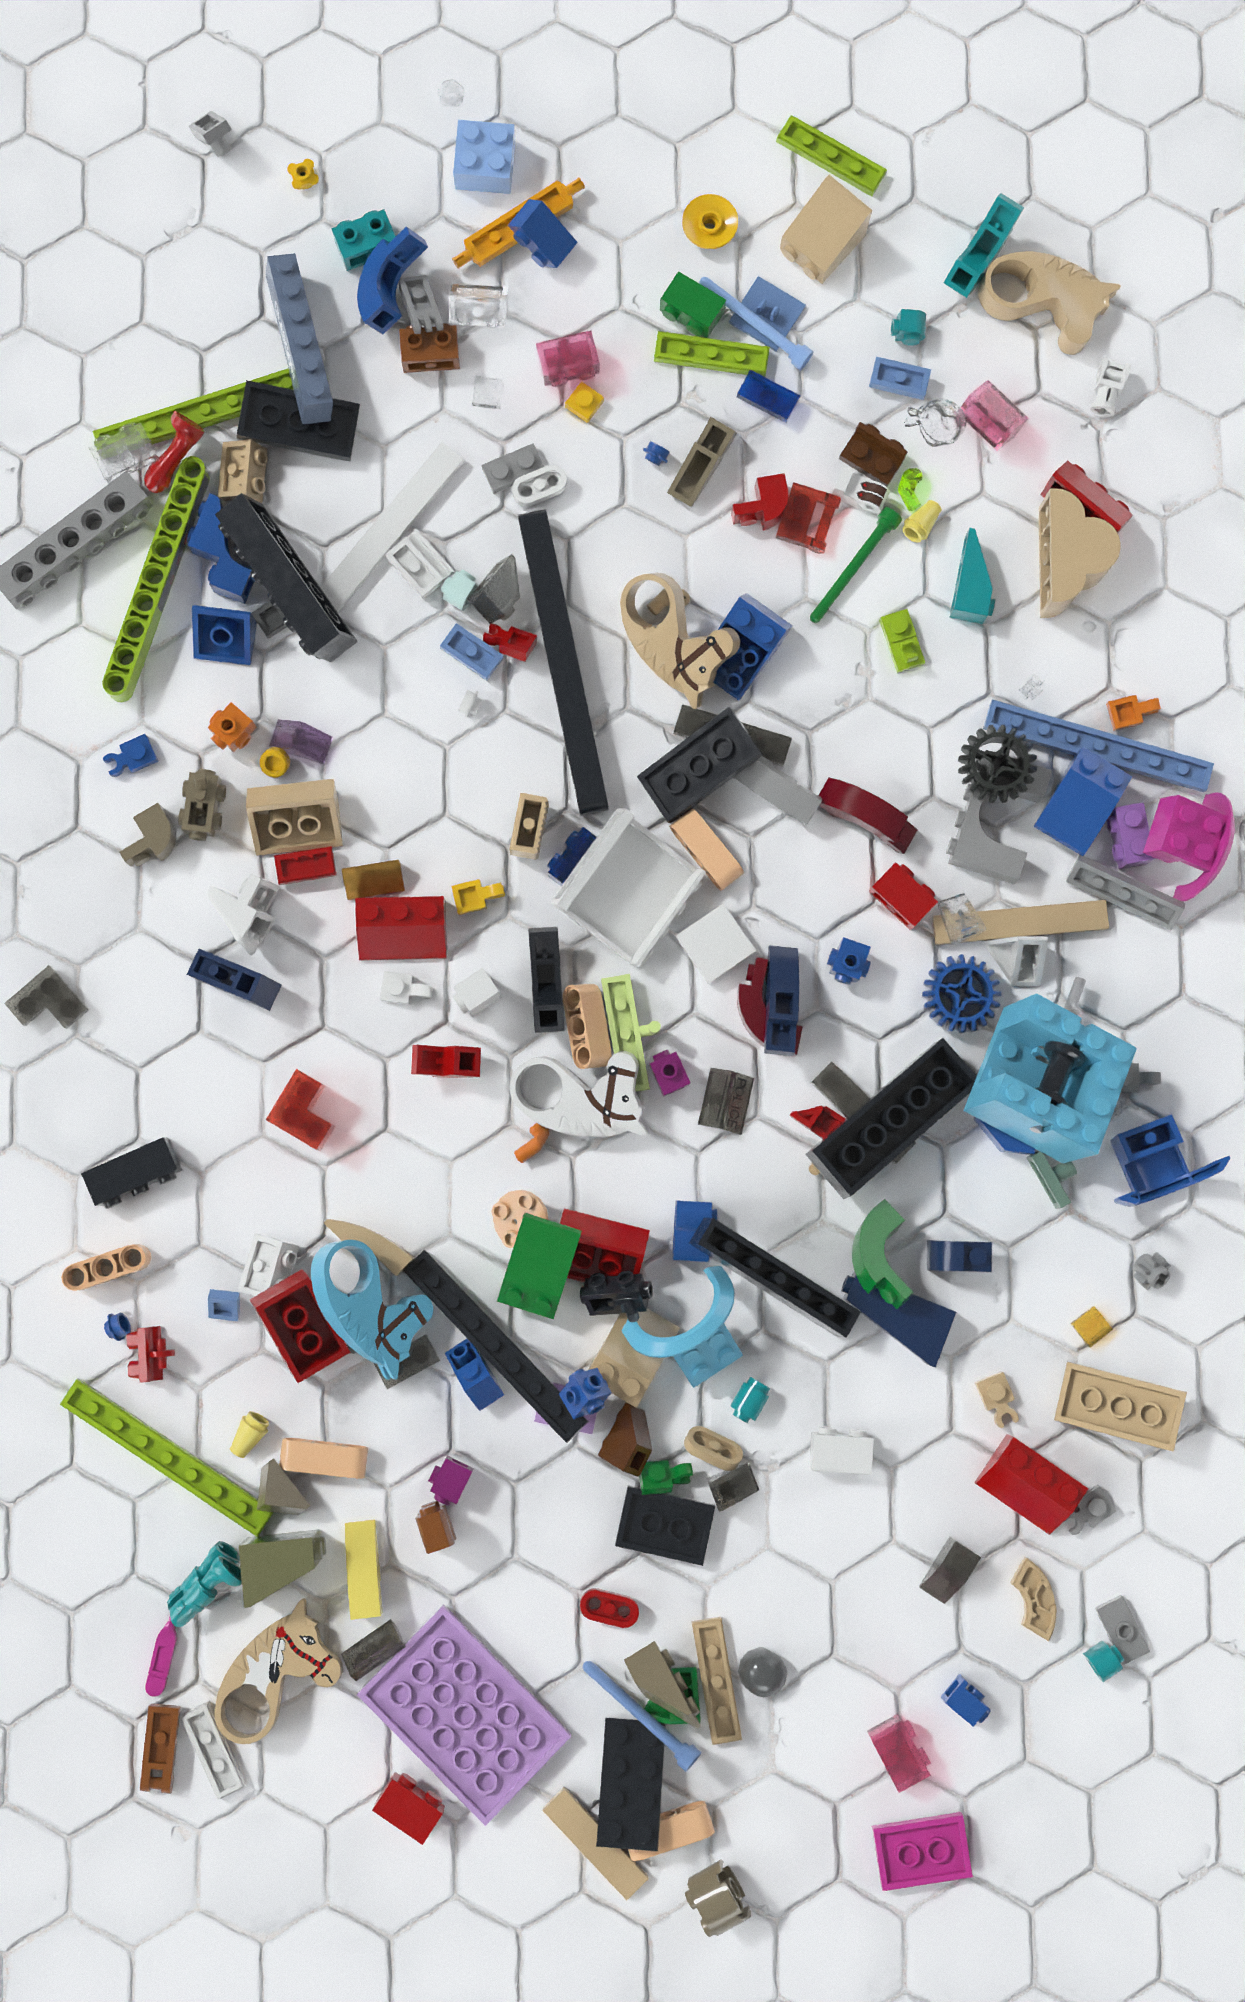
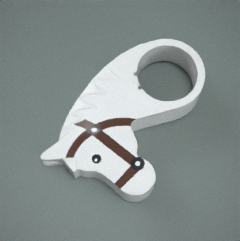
[510,1051,648,1137]

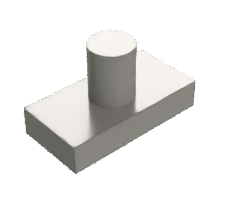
[188,111,232,157]

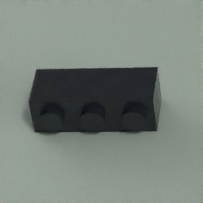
[81,1137,183,1209]

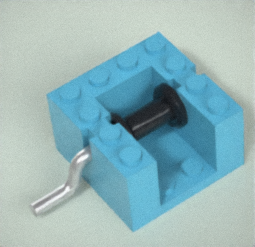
[963,977,1137,1163]

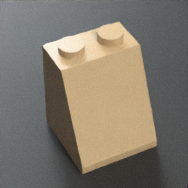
[780,174,873,284]

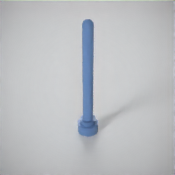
[583,1661,702,1772]

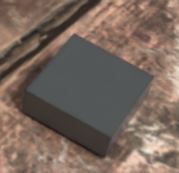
[252,602,287,639]

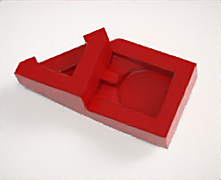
[789,1105,846,1139]

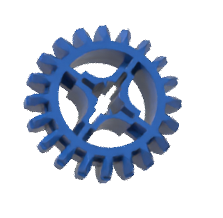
[922,954,1002,1034]

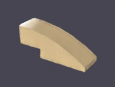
[324,1219,415,1276]

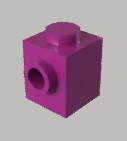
[649,1049,691,1097]
[428,1455,474,1506]

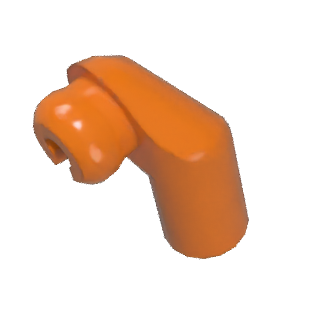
[514,1123,550,1163]

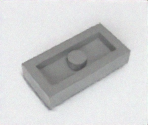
[481,443,544,494]

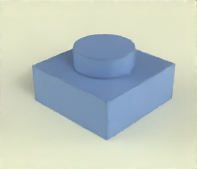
[208,1289,240,1321]

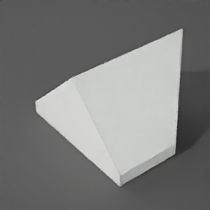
[981,936,1048,986]

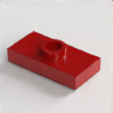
[274,846,337,885]

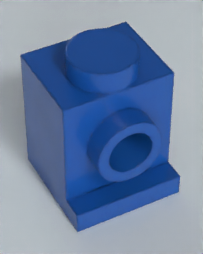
[941,1674,991,1727]

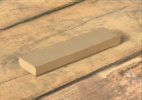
[691,1616,742,1745]
[542,1786,649,1901]

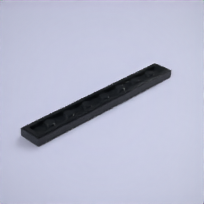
[403,1250,589,1443]

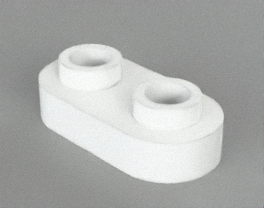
[512,465,567,507]

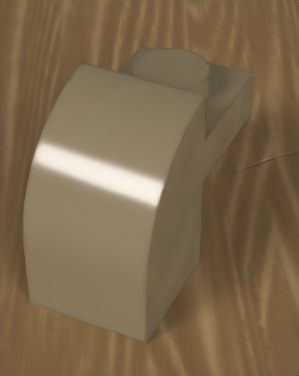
[119,802,176,866]

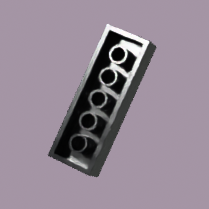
[215,493,358,662]
[805,1038,977,1200]

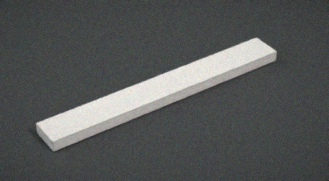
[320,442,464,613]

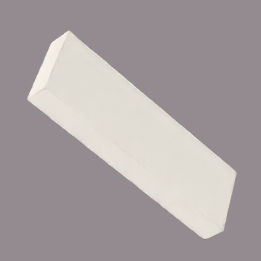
[180,1701,247,1801]

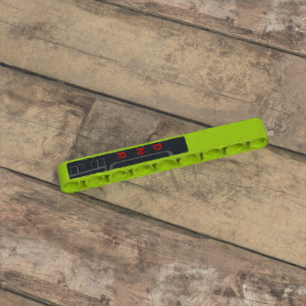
[102,456,210,702]

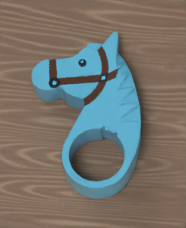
[311,1240,433,1380]

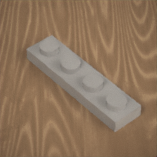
[1066,855,1186,931]

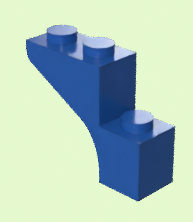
[187,493,255,604]

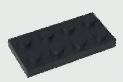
[237,380,360,462]
[637,707,763,824]
[596,1718,666,1851]

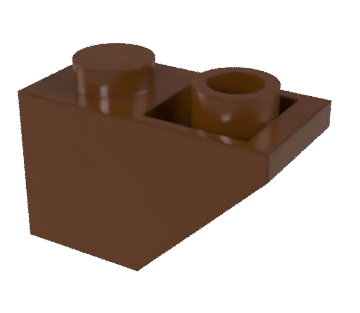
[597,1402,653,1477]

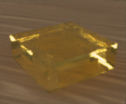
[1070,1305,1113,1348]

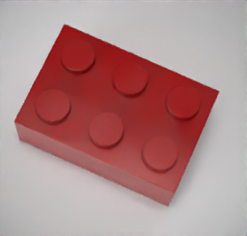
[249,1269,351,1383]

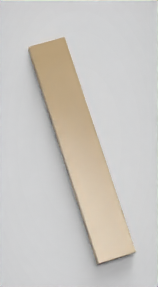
[932,900,1109,945]

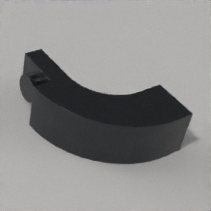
[528,927,564,1033]

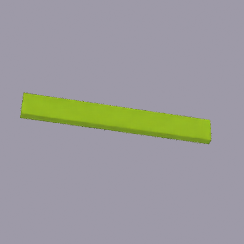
[92,368,294,460]
[59,1378,274,1537]

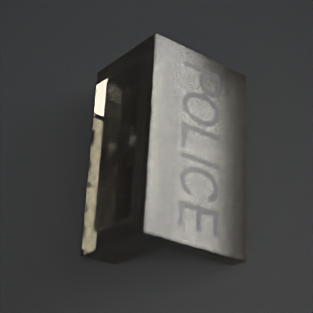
[698,1068,754,1135]

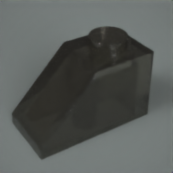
[467,554,520,624]
[919,1536,981,1604]

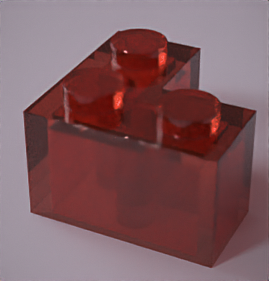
[266,1069,336,1151]

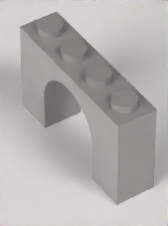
[946,750,1052,884]

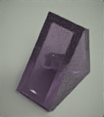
[269,719,333,765]

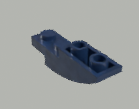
[764,945,799,1056]

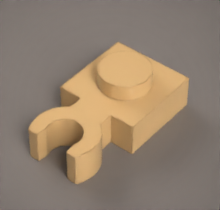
[974,1371,1019,1428]

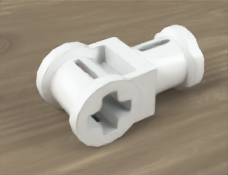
[1090,356,1132,417]

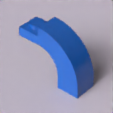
[357,226,428,335]

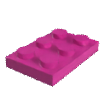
[872,1812,973,1891]

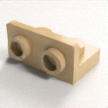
[218,439,268,503]

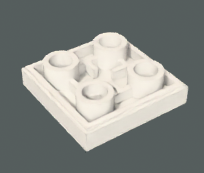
[675,903,756,984]

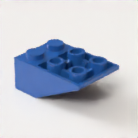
[713,593,793,701]

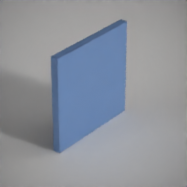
[729,276,806,352]

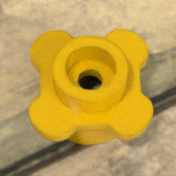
[287,158,319,190]

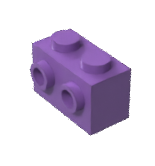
[1106,802,1155,870]

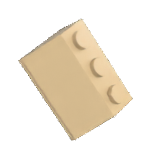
[246,779,343,856]

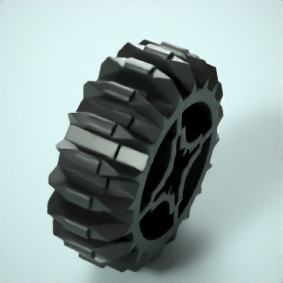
[958,725,1037,804]

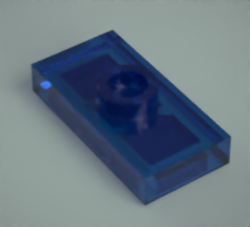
[736,370,800,423]

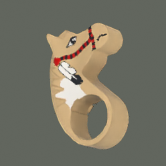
[214,1598,343,1744]

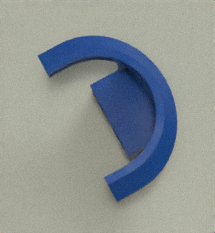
[1110,1114,1231,1207]

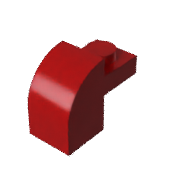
[731,473,788,531]
[411,1044,481,1078]

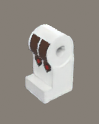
[831,465,890,514]

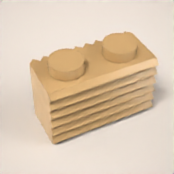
[509,793,549,860]

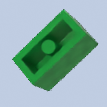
[660,271,727,338]

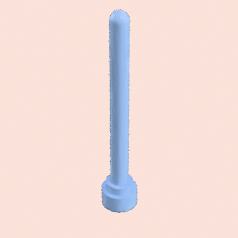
[699,277,814,370]

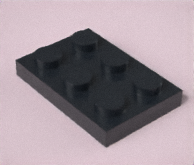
[615,1485,716,1566]

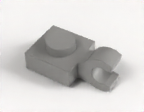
[1121,1063,1161,1093]

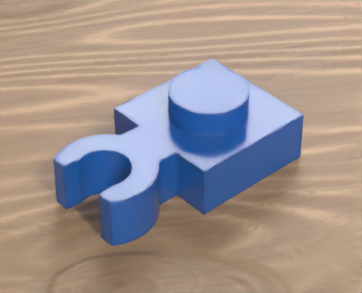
[102,733,159,777]

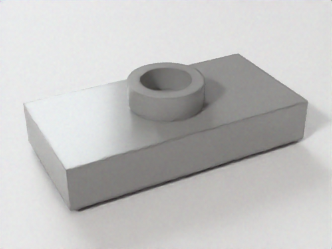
[1095,1595,1150,1665]

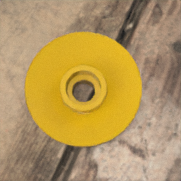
[682,194,738,249]

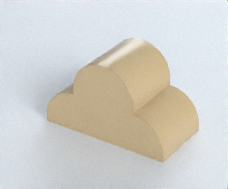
[1038,489,1121,618]

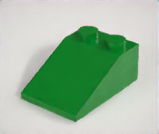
[497,1213,582,1320]

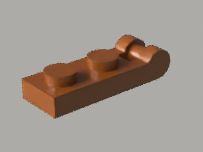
[140,1703,181,1794]

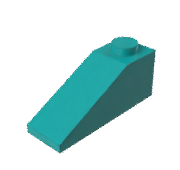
[949,527,996,624]

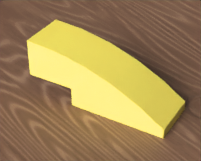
[345,1519,383,1620]

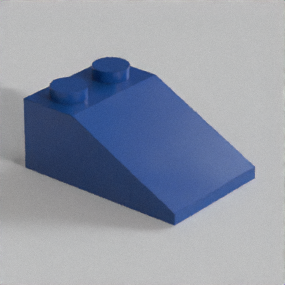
[1033,747,1133,856]

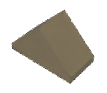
[257,1458,310,1515]

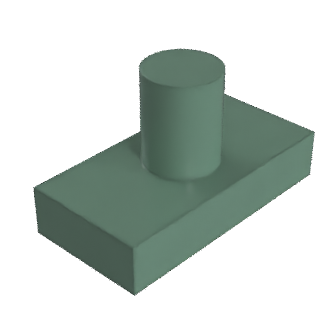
[1026,1151,1077,1209]

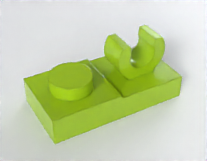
[879,609,925,673]

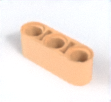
[669,808,744,891]
[563,984,612,1069]
[61,1244,151,1291]
[279,1438,368,1479]
[628,1801,715,1861]

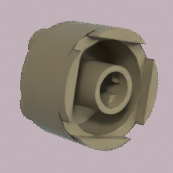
[685,1859,751,1937]

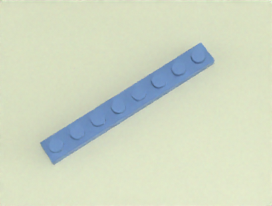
[983,699,1214,793]

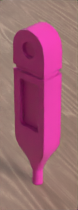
[145,1616,177,1697]

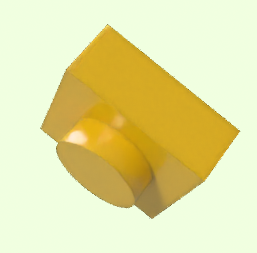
[565,381,604,423]

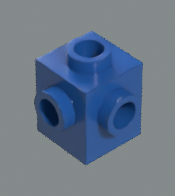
[827,937,871,985]
[559,1368,612,1419]

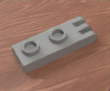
[399,275,443,334]

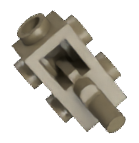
[178,769,226,841]

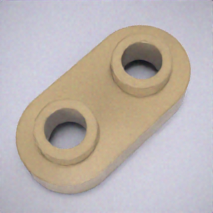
[684,1426,743,1471]

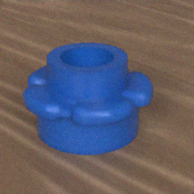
[643,441,670,466]
[104,1312,131,1341]

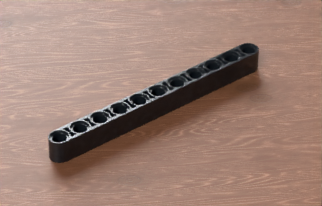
[518,509,609,816]

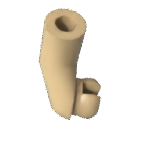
[646,588,690,616]

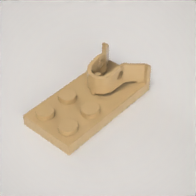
[1054,1362,1187,1452]

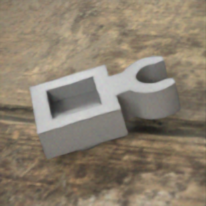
[1064,1485,1117,1535]

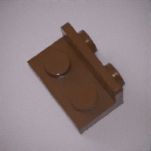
[839,422,908,487]

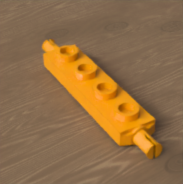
[452,177,585,269]

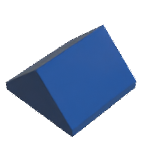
[192,605,257,665]

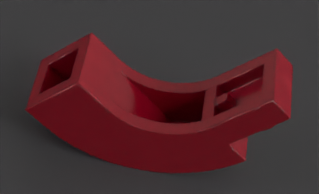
[818,777,918,854]
[737,957,803,1057]

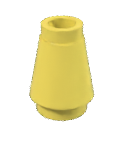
[902,500,942,543]
[229,1411,269,1458]

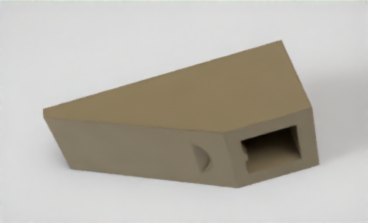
[624,1641,701,1729]

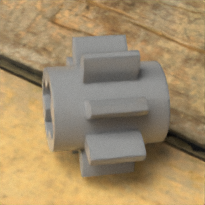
[1133,1252,1171,1290]

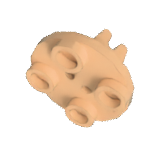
[491,1189,549,1248]

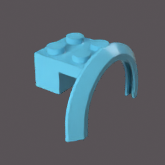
[621,1266,743,1388]

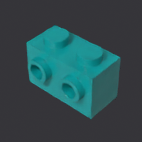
[331,209,396,271]

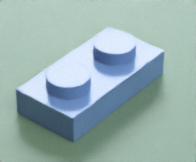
[869,356,932,400]
[440,623,504,681]

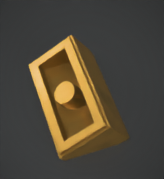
[341,860,405,900]

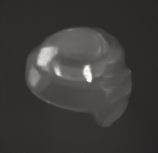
[904,398,967,447]

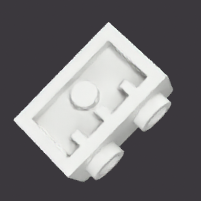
[238,1233,298,1296]

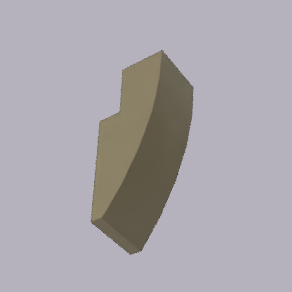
[667,417,737,507]

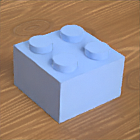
[453,120,516,194]

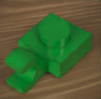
[639,1460,693,1495]

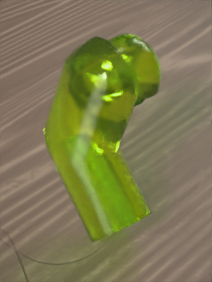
[898,468,923,512]

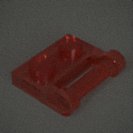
[776,482,841,554]

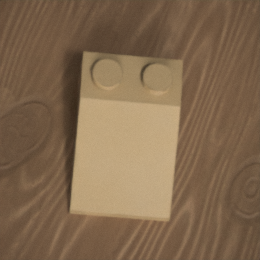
[587,1308,680,1408]

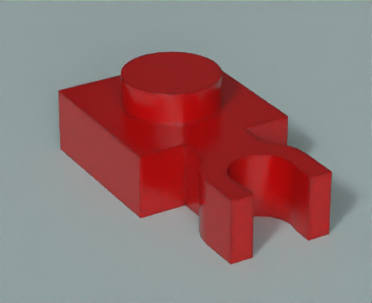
[483,623,537,662]

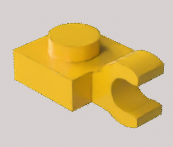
[451,879,505,915]

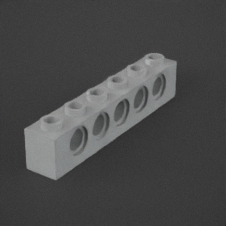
[0,470,153,610]

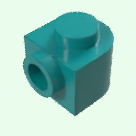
[891,309,926,346]
[1083,1640,1125,1683]

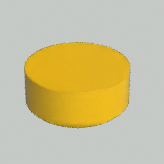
[259,747,290,778]

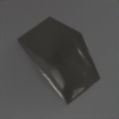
[706,1462,759,1512]

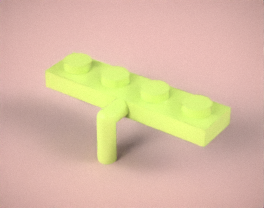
[601,974,661,1092]

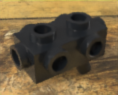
[580,1271,653,1322]

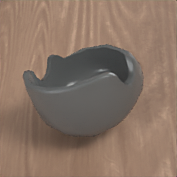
[738,1647,788,1698]

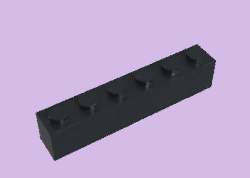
[689,1218,861,1338]

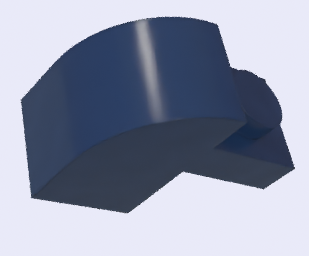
[927,1240,992,1272]

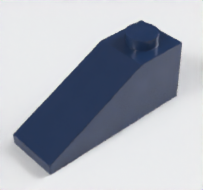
[186,948,282,1011]

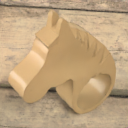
[978,251,1121,355]

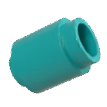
[730,1377,771,1424]

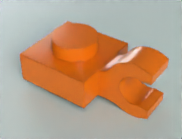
[1106,695,1161,731]

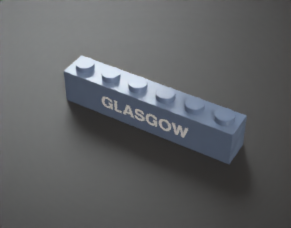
[266,253,333,424]

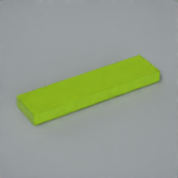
[776,115,887,197]
[654,331,770,378]

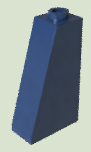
[841,1271,957,1368]

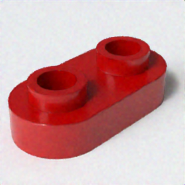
[580,1588,639,1628]

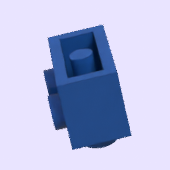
[508,199,578,269]

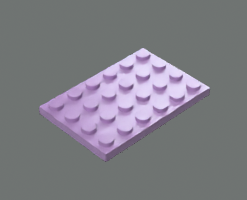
[357,1604,571,1826]

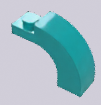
[943,193,1024,298]

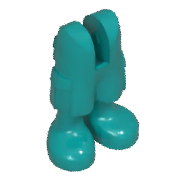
[167,1541,242,1627]

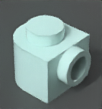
[441,569,479,611]

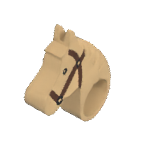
[620,572,740,709]

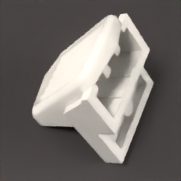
[207,874,280,955]

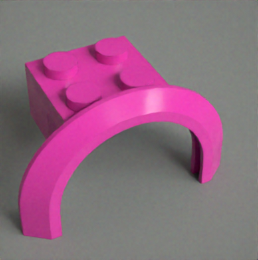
[1143,792,1235,902]

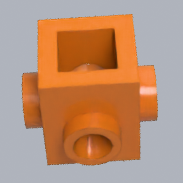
[207,702,257,753]

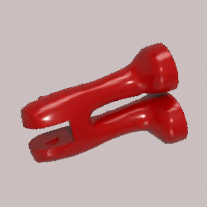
[144,411,205,493]

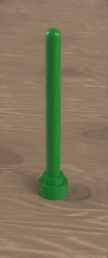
[810,507,902,623]

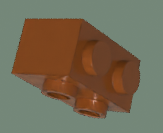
[399,323,460,373]

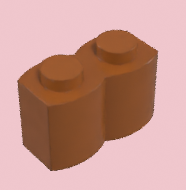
[415,1500,457,1554]

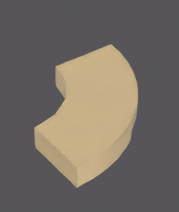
[1010,1556,1057,1642]

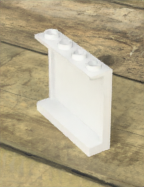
[550,808,706,967]

